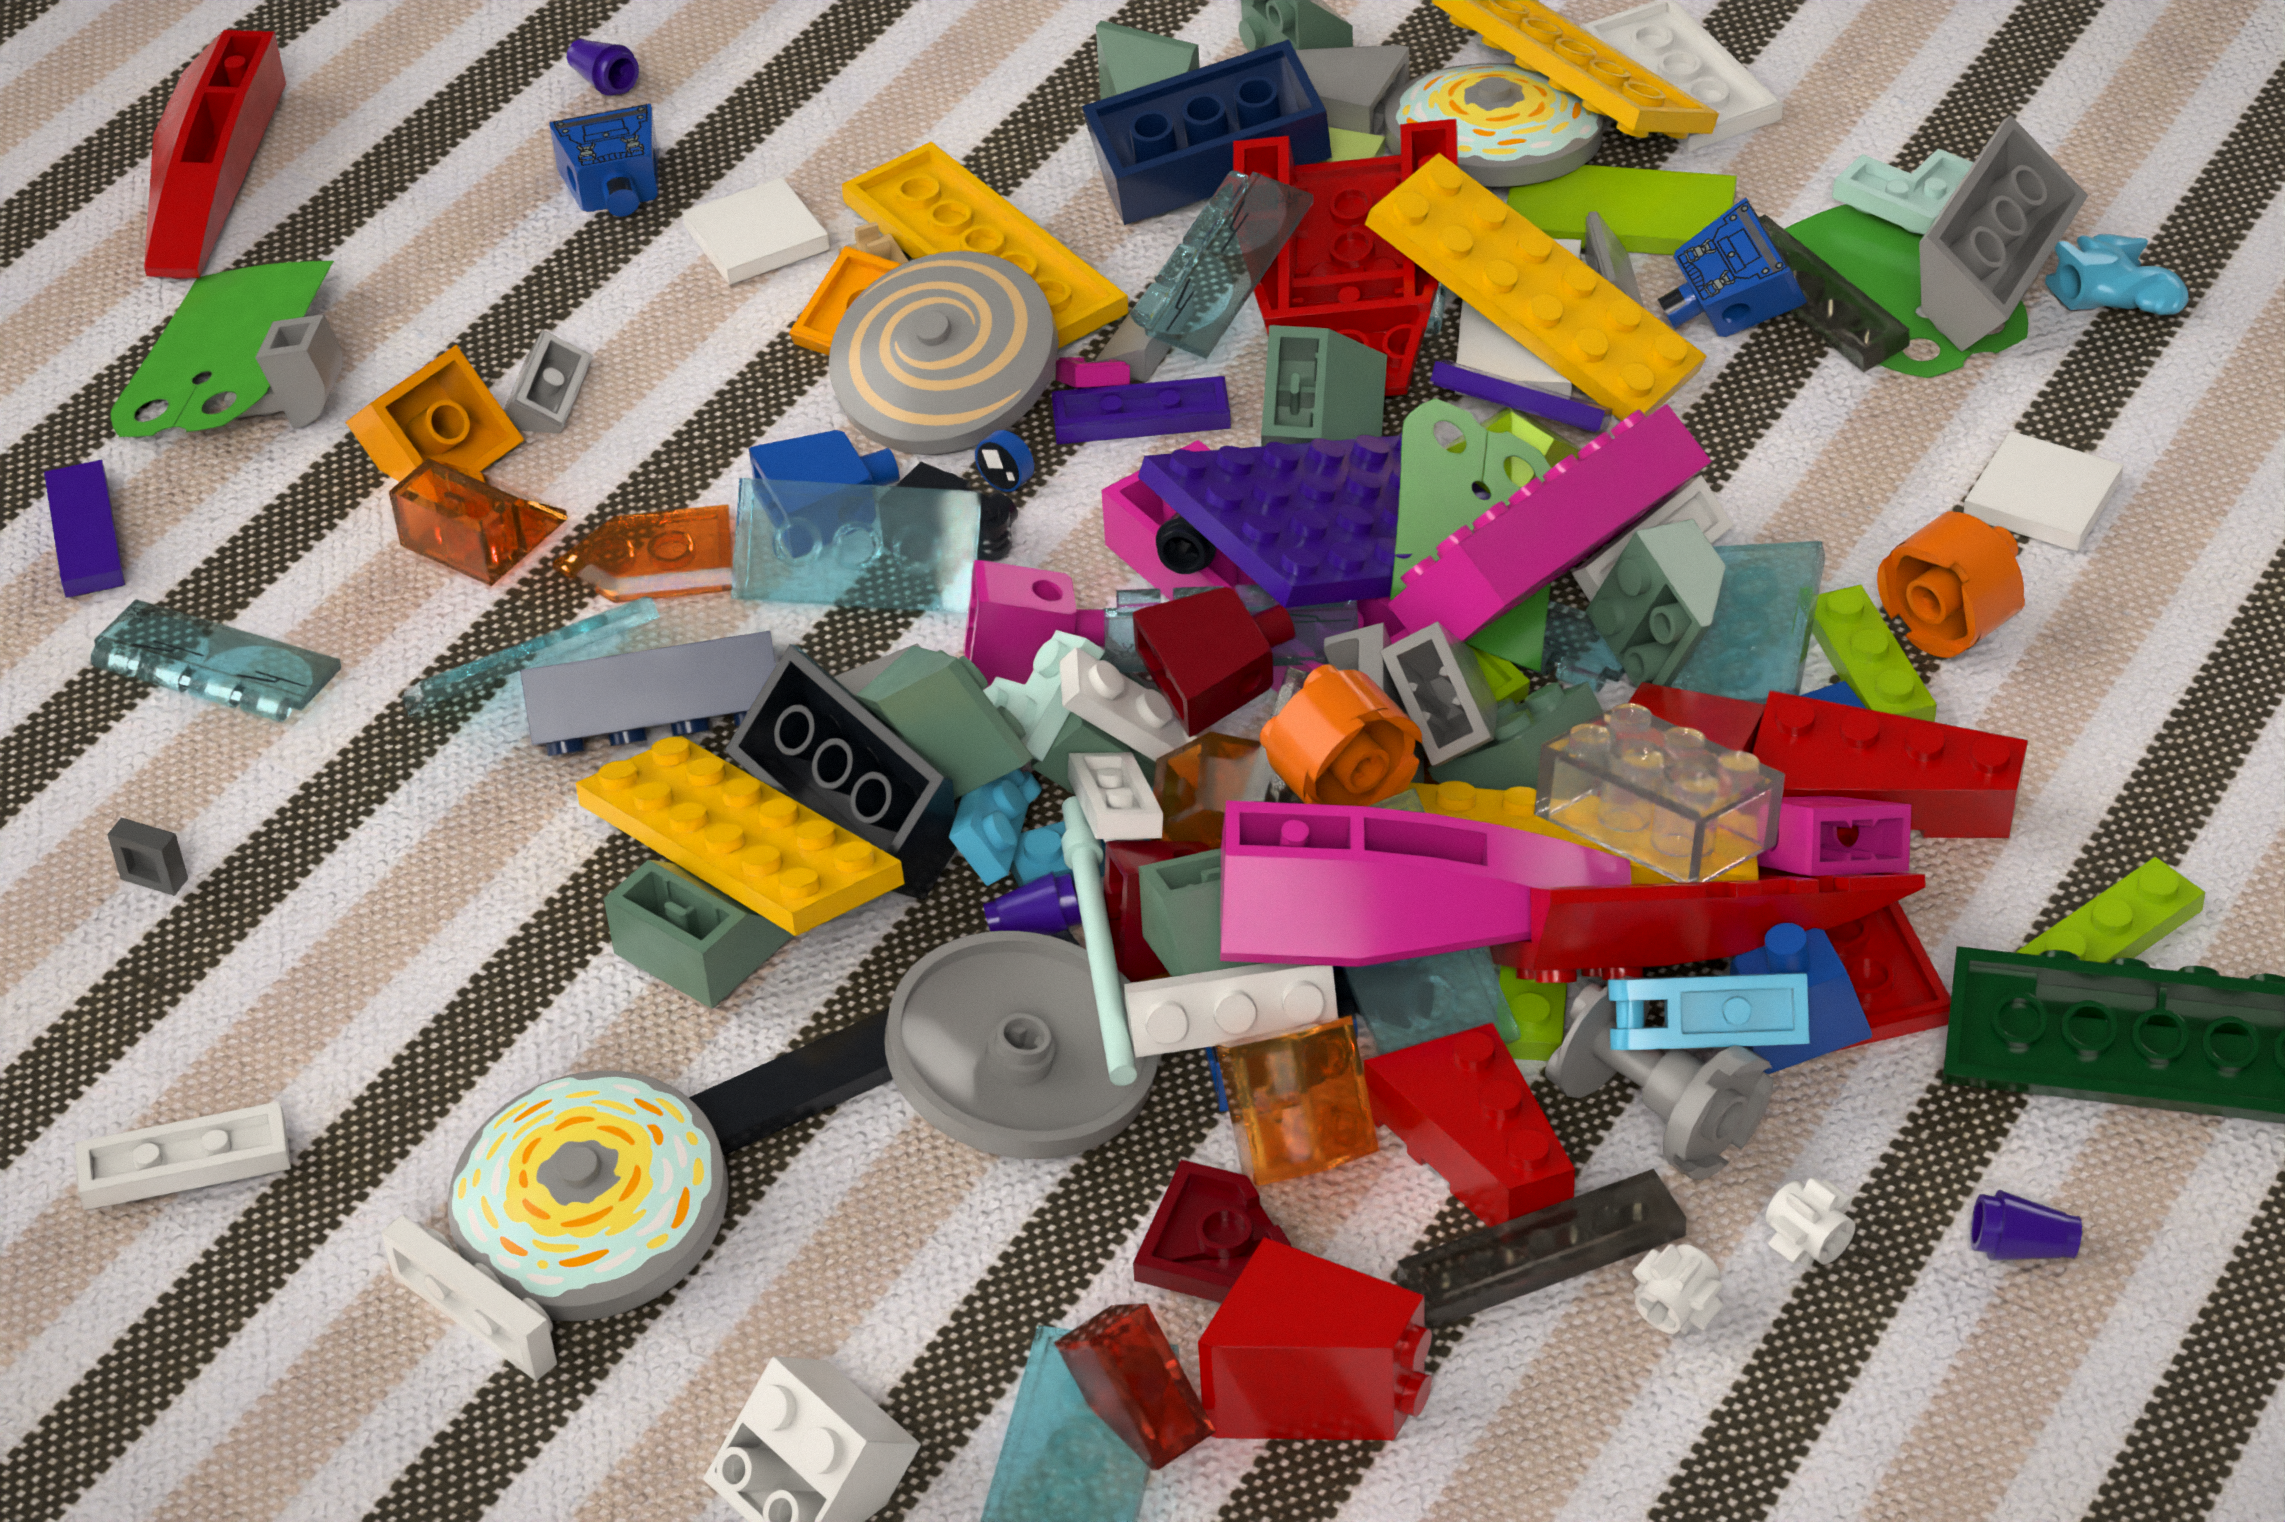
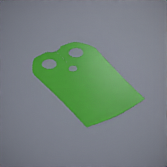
[1770,204,2029,378]
[111,261,334,437]
[1390,398,1551,672]

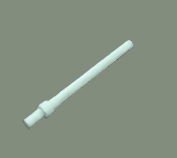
[1061,796,1137,1086]

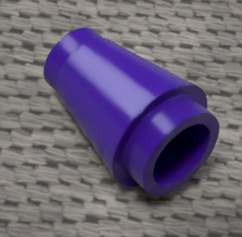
[567,39,639,96]
[983,871,1082,936]
[1970,1190,2082,1261]

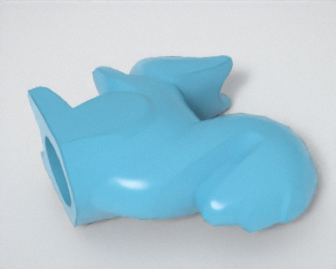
[2046,234,2189,316]

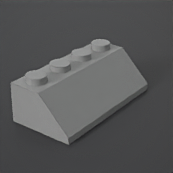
[1919,115,2088,352]

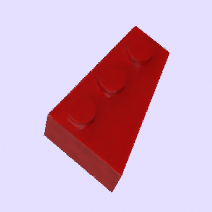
[1364,1022,1575,1244]

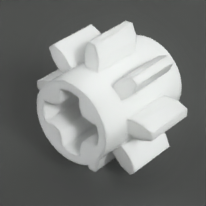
[1765,1176,1855,1267]
[1632,1244,1723,1334]

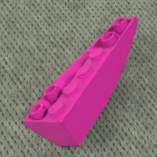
[1220,800,1632,967]

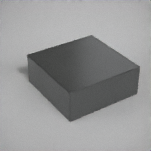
[107,817,188,896]

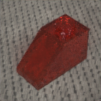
[1054,1303,1216,1470]

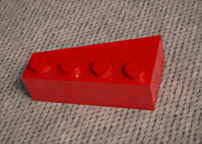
[1741,690,2028,838]

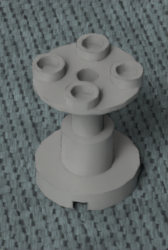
[1545,976,1774,1180]

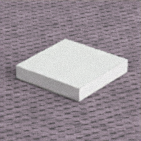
[682,177,830,285]
[1963,431,2124,552]

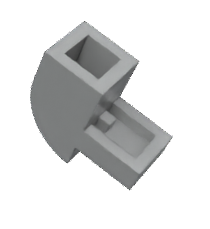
[224,314,343,429]

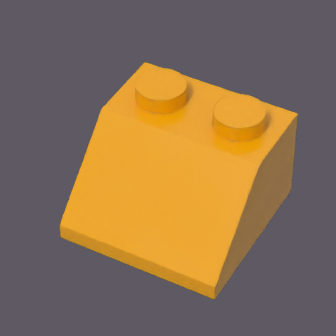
[345,345,524,503]

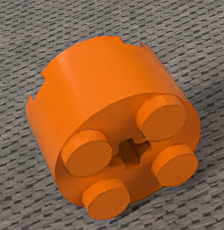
[1877,511,2025,658]
[1259,664,1423,808]

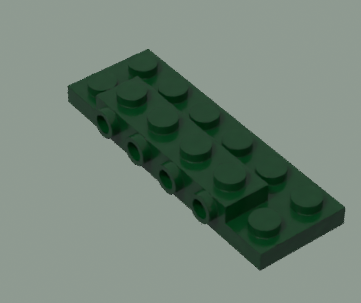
[1942,946,2285,1124]

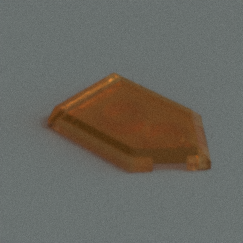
[552,504,734,603]

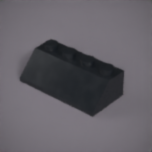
[725,644,957,900]

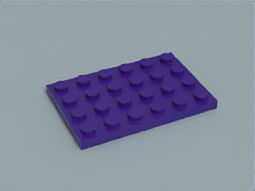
[1138,433,1491,608]

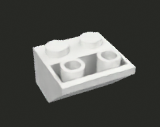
[703,1356,921,1522]

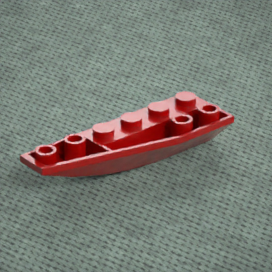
[144,30,286,279]

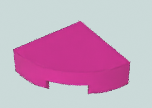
[1055,357,1130,388]

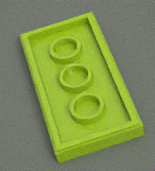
[1507,165,1737,256]

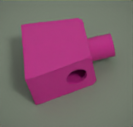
[963,560,1109,689]
[1753,796,1911,876]

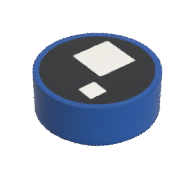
[975,430,1034,492]

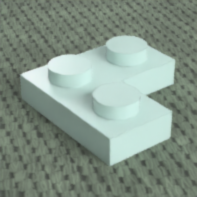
[1832,148,1974,235]
[983,630,1105,761]

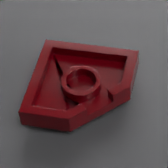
[1133,1159,1291,1303]

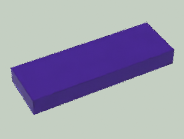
[1430,360,1613,432]
[1051,376,1231,445]
[44,460,125,598]

